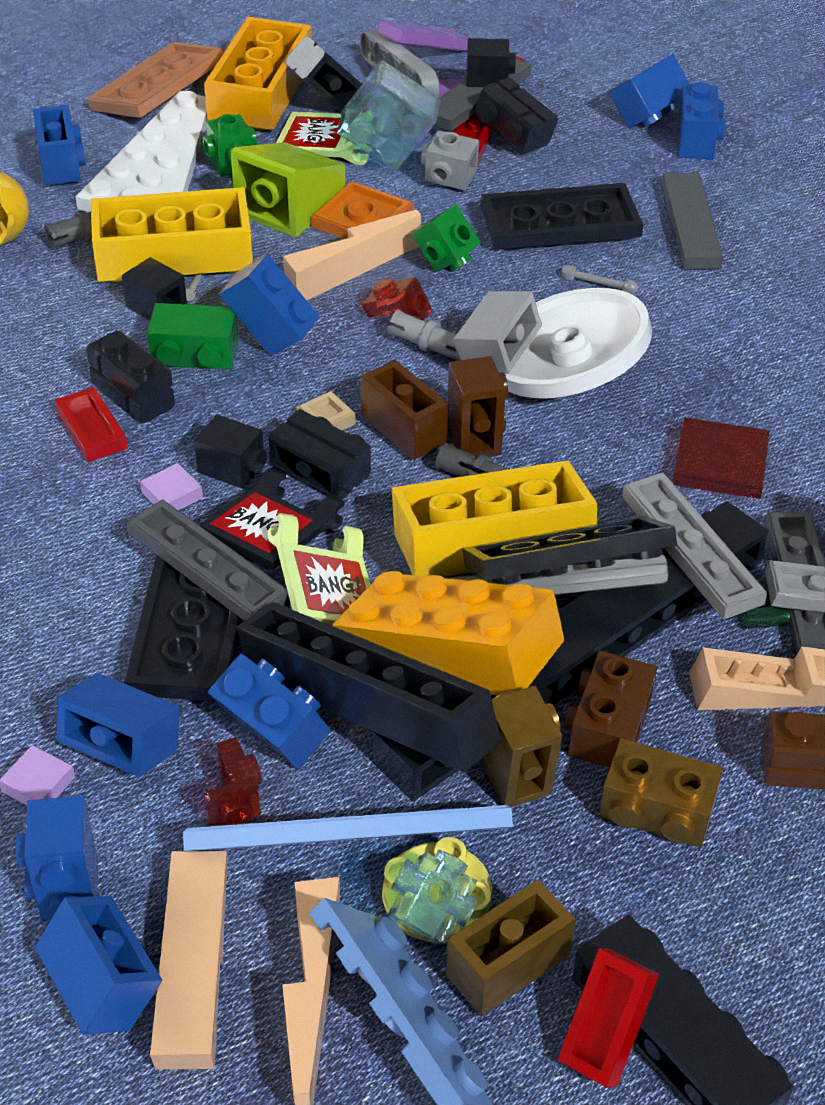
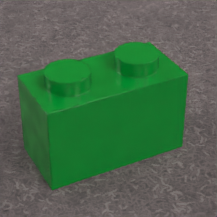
[147,303,239,370]

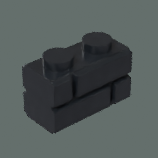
[285,35,366,114]
[474,77,558,155]
[86,330,175,423]
[268,409,371,500]

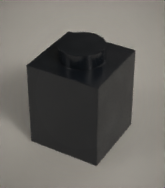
[466,38,516,87]
[122,257,187,321]
[194,414,267,489]

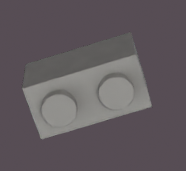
[454,291,542,374]

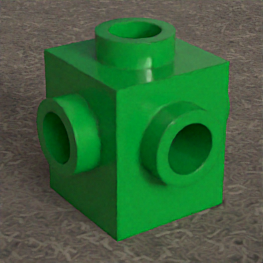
[203,114,257,176]
[411,204,481,272]

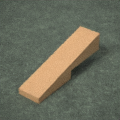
[283,209,421,300]
[689,647,825,710]
[150,851,228,1070]
[282,877,340,1105]

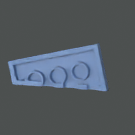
[309,898,492,1105]

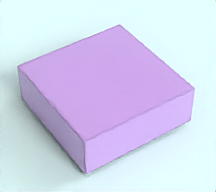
[140,463,203,510]
[0,745,75,805]

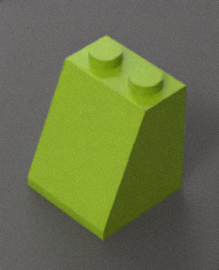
[231,142,346,238]

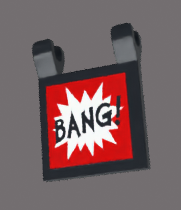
[199,467,345,570]

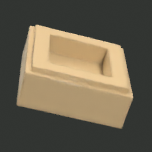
[296,391,356,431]

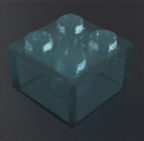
[337,59,440,171]

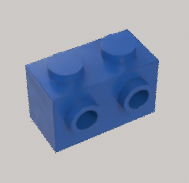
[609,53,689,129]
[678,82,725,160]
[32,105,86,185]
[218,254,320,356]
[207,654,331,770]
[56,672,180,777]
[16,796,98,921]
[34,896,163,1035]

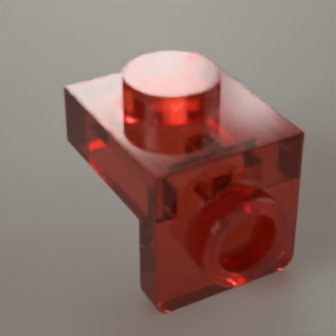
[361,277,432,321]
[204,737,262,827]

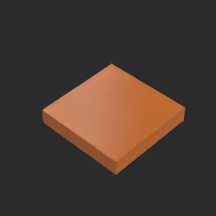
[311,181,413,239]

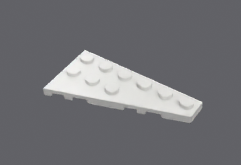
[75,91,208,212]

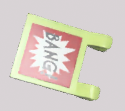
[276,108,382,165]
[267,513,371,626]

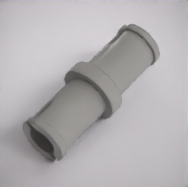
[388,310,461,361]

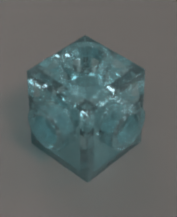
[387,850,478,944]

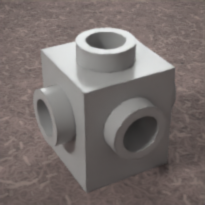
[421,130,479,191]

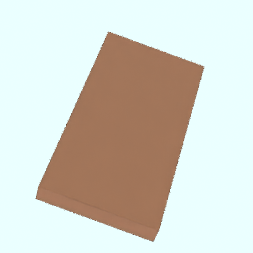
[87,42,224,118]

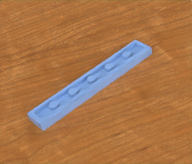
[183,805,513,851]

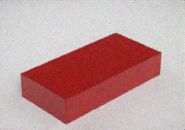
[55,387,128,463]
[558,948,659,1088]

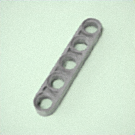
[360,29,439,103]

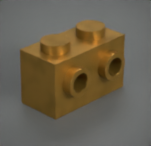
[479,686,562,808]
[599,738,724,848]
[446,880,575,1017]

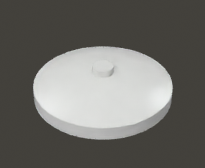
[505,288,652,398]

